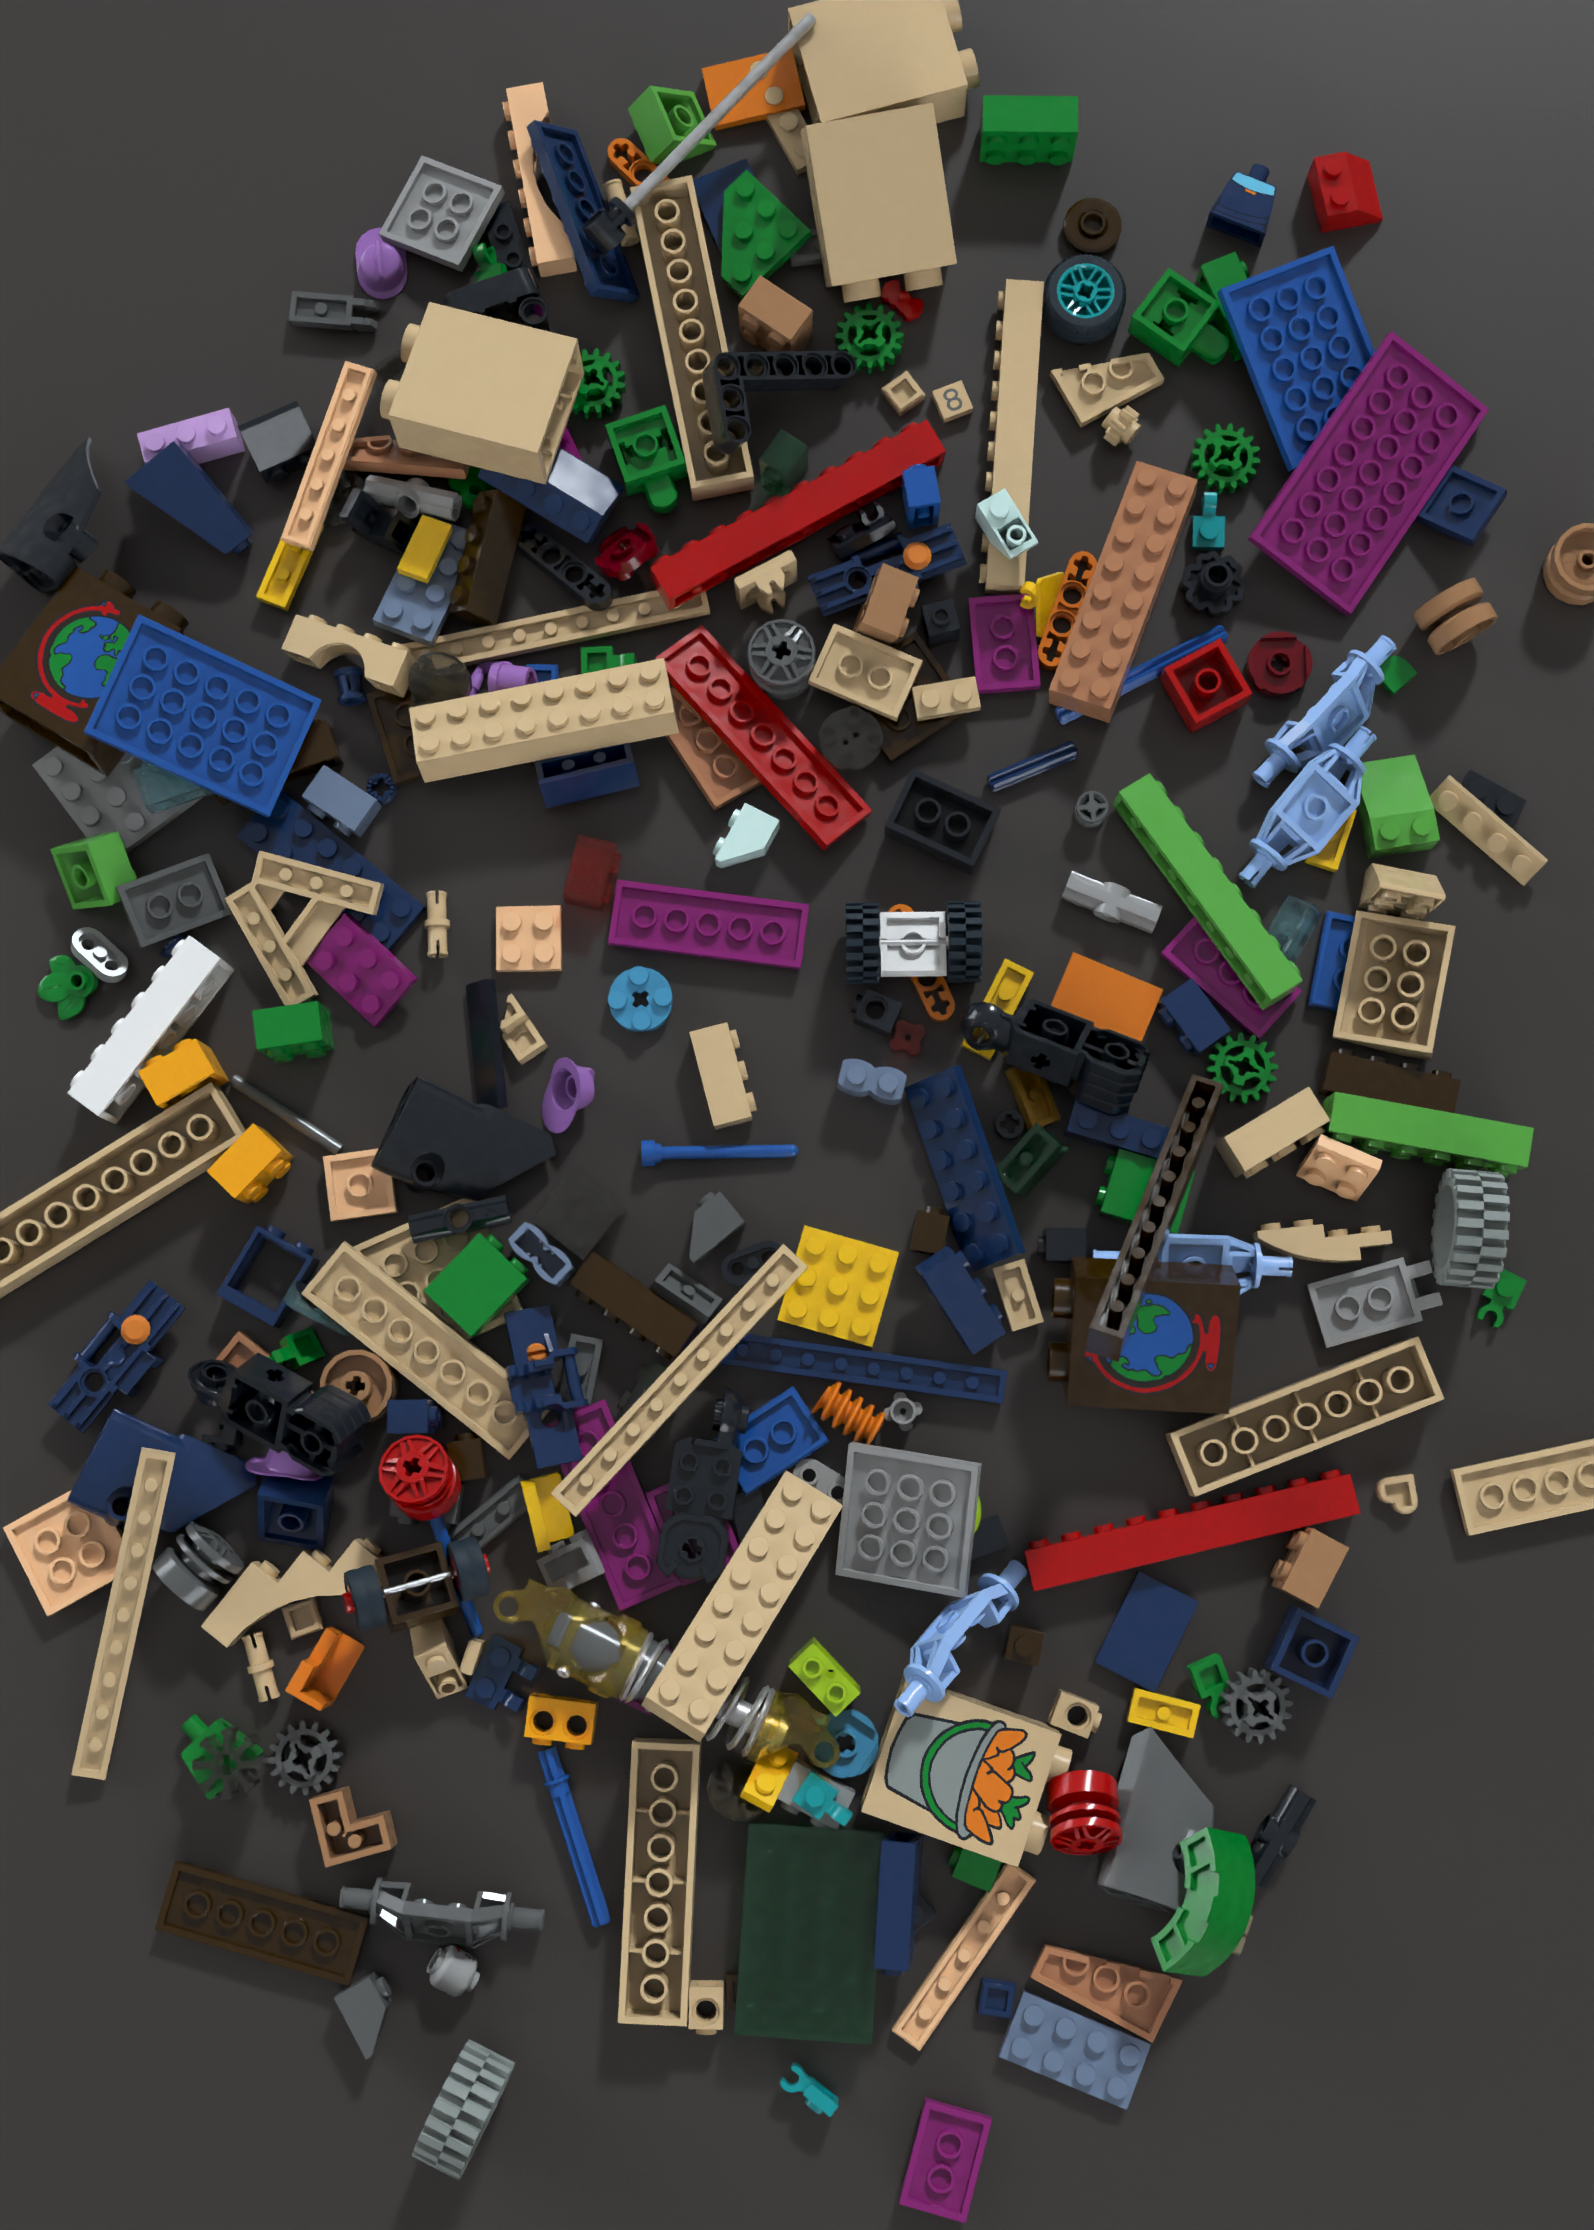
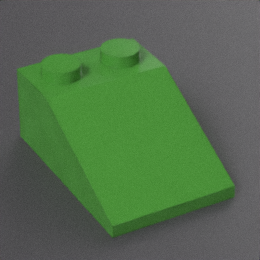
[1358,754,1440,859]

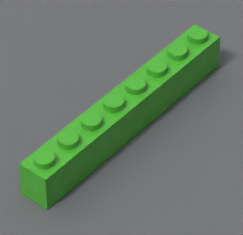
[1112,773,1303,1011]

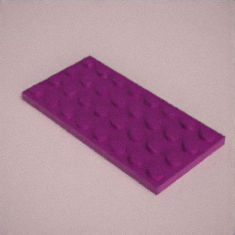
[1247,331,1489,616]

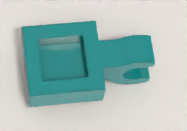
[1191,492,1225,551]
[792,1770,853,1827]
[780,2062,839,2117]

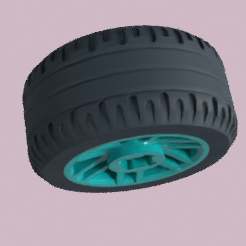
[1042,254,1126,344]

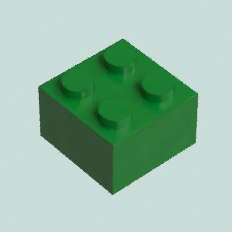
[252,1001,335,1063]

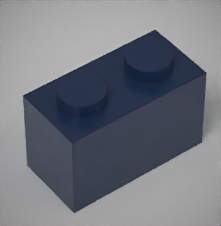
[1157,978,1231,1057]
[387,1399,443,1434]

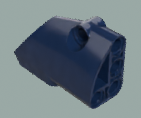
[67,1408,258,1533]

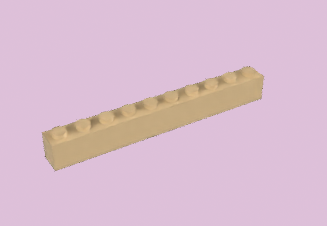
[979,279,1044,595]

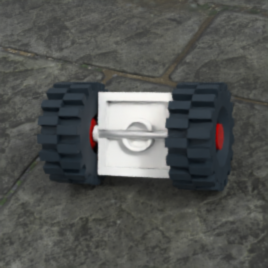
[846,901,983,984]

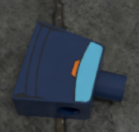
[1206,164,1276,248]

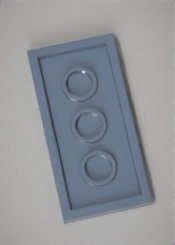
[373,516,467,648]
[998,1989,1151,2110]

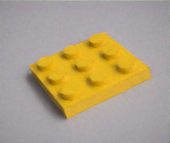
[777,1225,899,1348]

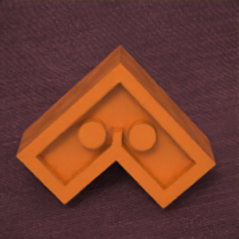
[285,1626,365,1711]

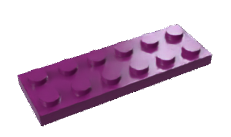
[608,880,809,970]
[545,1399,682,1611]

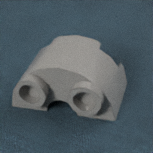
[536,1529,605,1597]

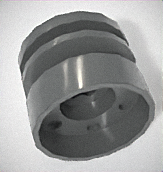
[748,619,816,700]
[152,1521,244,1611]

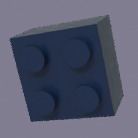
[1264,1605,1360,1699]

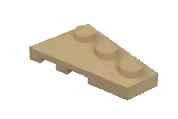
[1050,352,1164,427]

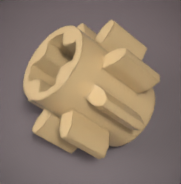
[1102,405,1141,447]

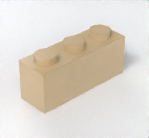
[689,1022,757,1130]

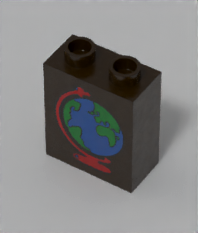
[0,567,189,777]
[1047,1257,1241,1414]

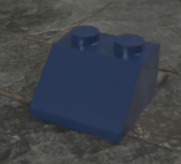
[257,1475,334,1551]

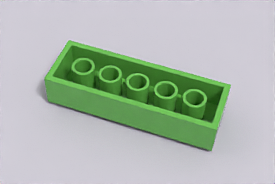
[1317,1092,1534,1178]

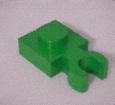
[1475,1269,1527,1328]
[1186,1653,1230,1719]

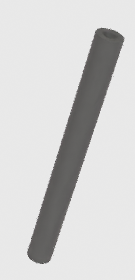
[229,1074,344,1155]

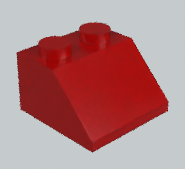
[1307,151,1383,233]

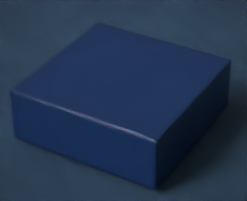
[977,1977,1016,2020]

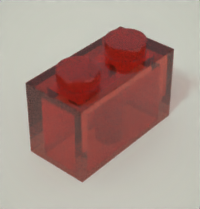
[563,835,622,912]

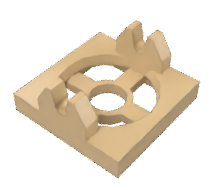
[734,550,797,614]

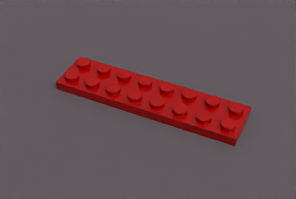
[654,625,872,851]

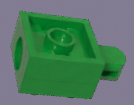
[1128,268,1229,368]
[605,405,688,514]

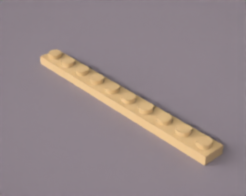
[402,590,710,678]
[551,1244,808,1517]
[71,1447,176,1780]

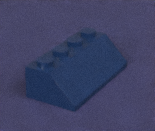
[477,447,625,543]

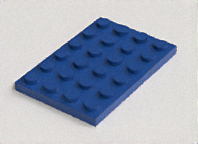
[1217,246,1375,472]
[84,614,322,818]

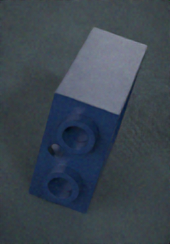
[217,1224,320,1328]

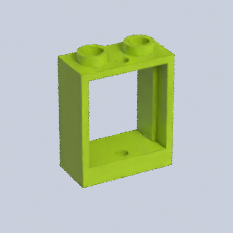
[788,1637,861,1717]

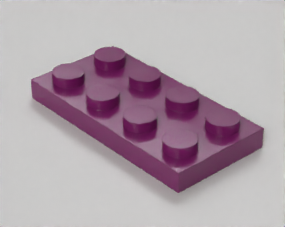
[1160,917,1302,1041]

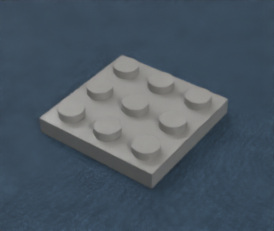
[379,156,505,272]

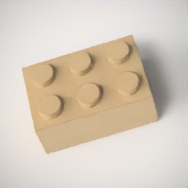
[1215,1087,1330,1179]

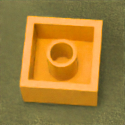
[138,1038,229,1110]
[207,1123,295,1204]

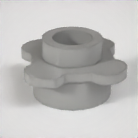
[884,1392,923,1431]

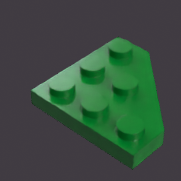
[721,169,812,299]

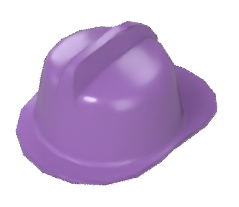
[355,228,408,299]
[542,1057,595,1134]
[245,1449,323,1480]

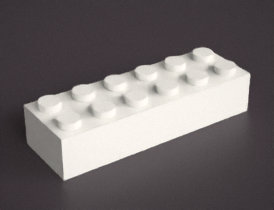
[67,935,235,1124]

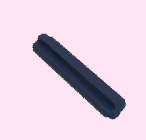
[987,741,1078,792]

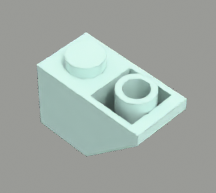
[975,488,1038,560]
[713,803,780,869]

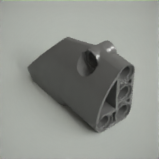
[1096,1727,1215,1914]

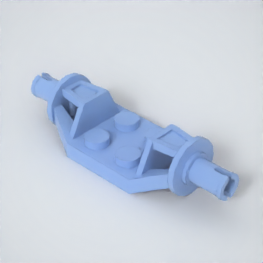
[1252,635,1397,788]
[1238,726,1377,888]
[1092,1234,1293,1295]
[894,1560,1027,1717]

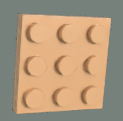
[3,1490,123,1616]

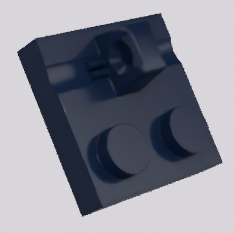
[1416,465,1507,547]

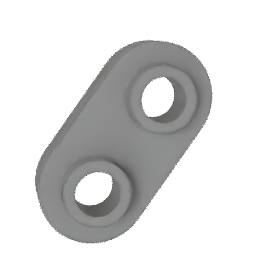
[71,927,128,983]
[793,1458,845,1504]

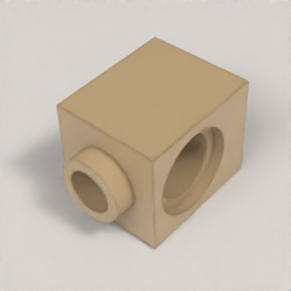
[1047,1689,1102,1739]
[688,1980,725,2035]

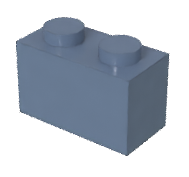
[302,765,382,838]

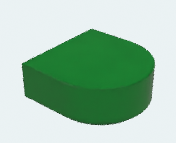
[1379,656,1418,696]

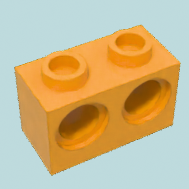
[524,1693,599,1750]

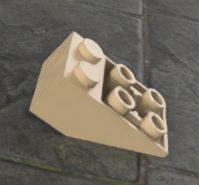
[1359,863,1446,920]

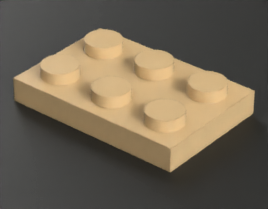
[808,623,923,722]

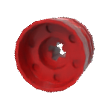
[378,1434,461,1521]
[1046,1770,1123,1855]

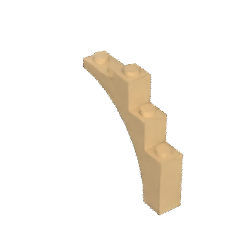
[201,1538,383,1648]

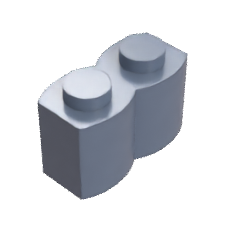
[837,1059,907,1105]
[508,1222,576,1287]

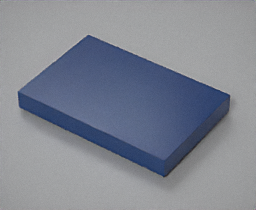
[1307,911,1355,1012]
[712,1386,830,1497]

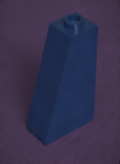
[125,440,254,555]
[874,1831,924,1976]

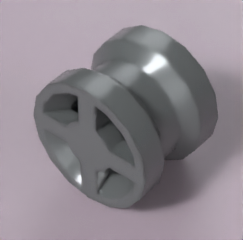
[1074,791,1109,828]

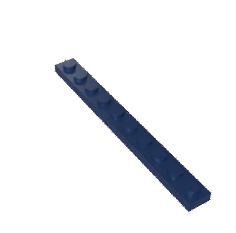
[719,1334,1007,1404]

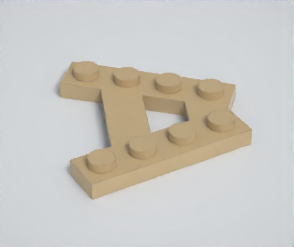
[224,851,384,1006]

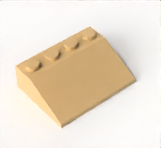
[1332,910,1456,1061]

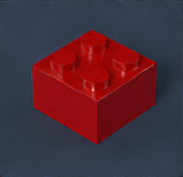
[1159,638,1252,734]

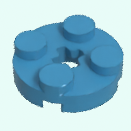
[608,966,673,1032]
[812,1709,879,1778]

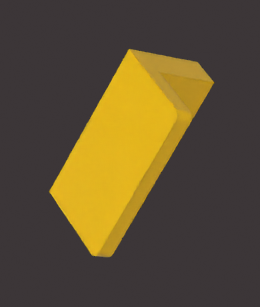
[520,1472,574,1553]

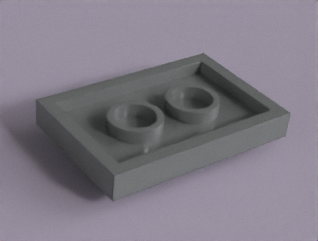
[115,853,233,948]

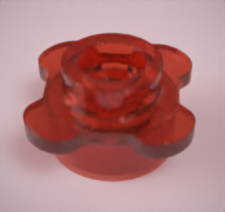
[890,1020,926,1056]

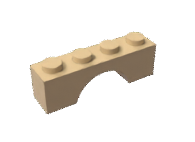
[281,614,418,698]

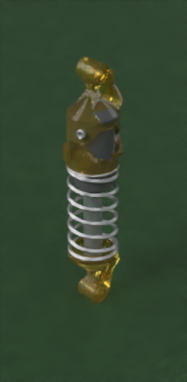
[493,1579,840,1768]

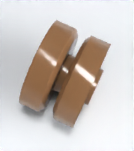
[1543,523,1594,605]
[1413,578,1499,655]
[320,1350,400,1423]

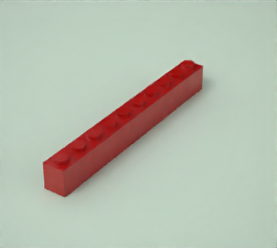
[650,419,946,611]
[1022,1469,1360,1591]

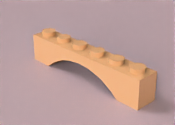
[502,82,577,277]

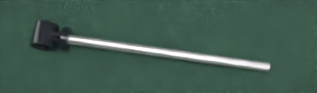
[581,12,817,255]

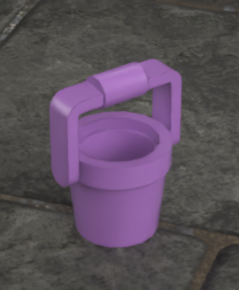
[465,661,538,697]

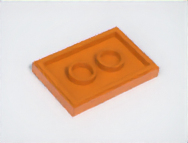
[701,48,806,131]
[1050,952,1163,1042]

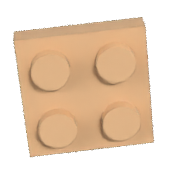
[496,905,562,973]
[1296,1134,1383,1202]
[323,1148,398,1222]

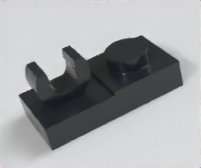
[827,501,898,559]

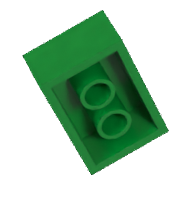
[979,95,1078,166]

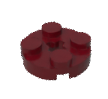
[595,523,659,581]
[1246,631,1312,697]

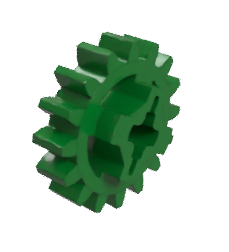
[835,303,904,374]
[572,348,626,419]
[1190,423,1261,494]
[1205,1033,1278,1105]

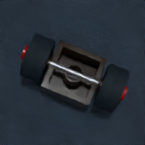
[342,1537,490,1633]

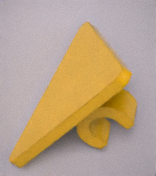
[1020,572,1064,637]

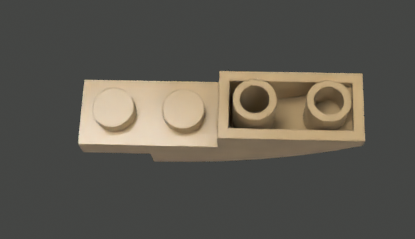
[1252,1219,1393,1263]

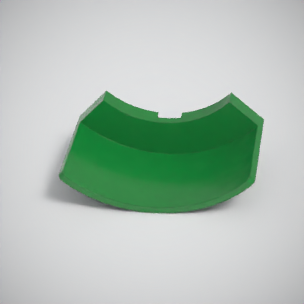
[1150,1827,1255,1977]

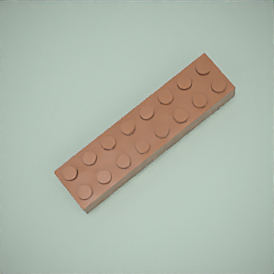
[1049,461,1198,723]

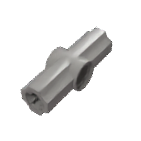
[363,475,462,522]
[1061,871,1163,934]

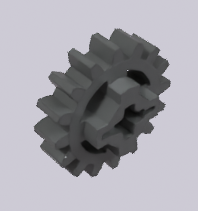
[1218,1667,1293,1744]
[267,1719,343,1796]

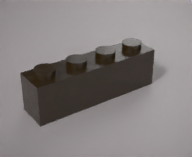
[448,489,526,627]
[215,719,344,805]
[1318,1048,1461,1113]
[569,1251,705,1360]

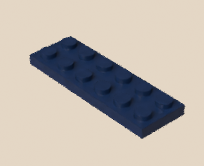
[526,120,640,303]
[236,790,426,951]
[905,1065,1026,1273]

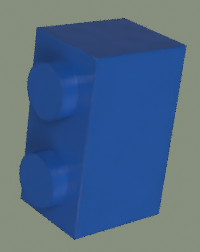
[901,464,941,530]

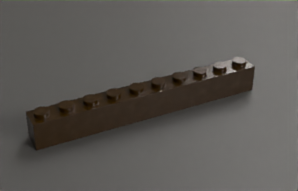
[1085,1074,1224,1362]

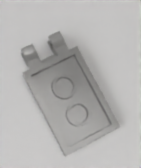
[1306,1257,1443,1348]

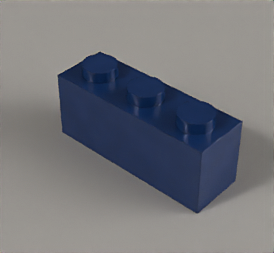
[534,743,640,809]
[1064,1100,1170,1159]
[914,1246,1006,1355]

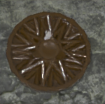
[1063,198,1122,255]

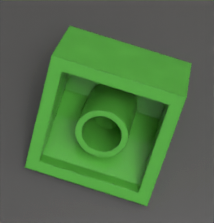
[628,85,717,164]
[50,831,137,910]

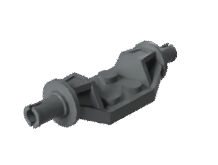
[339,1876,545,1949]

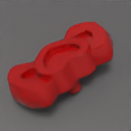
[880,280,923,322]

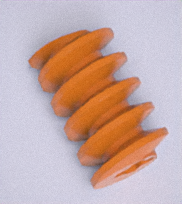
[811,1381,885,1445]

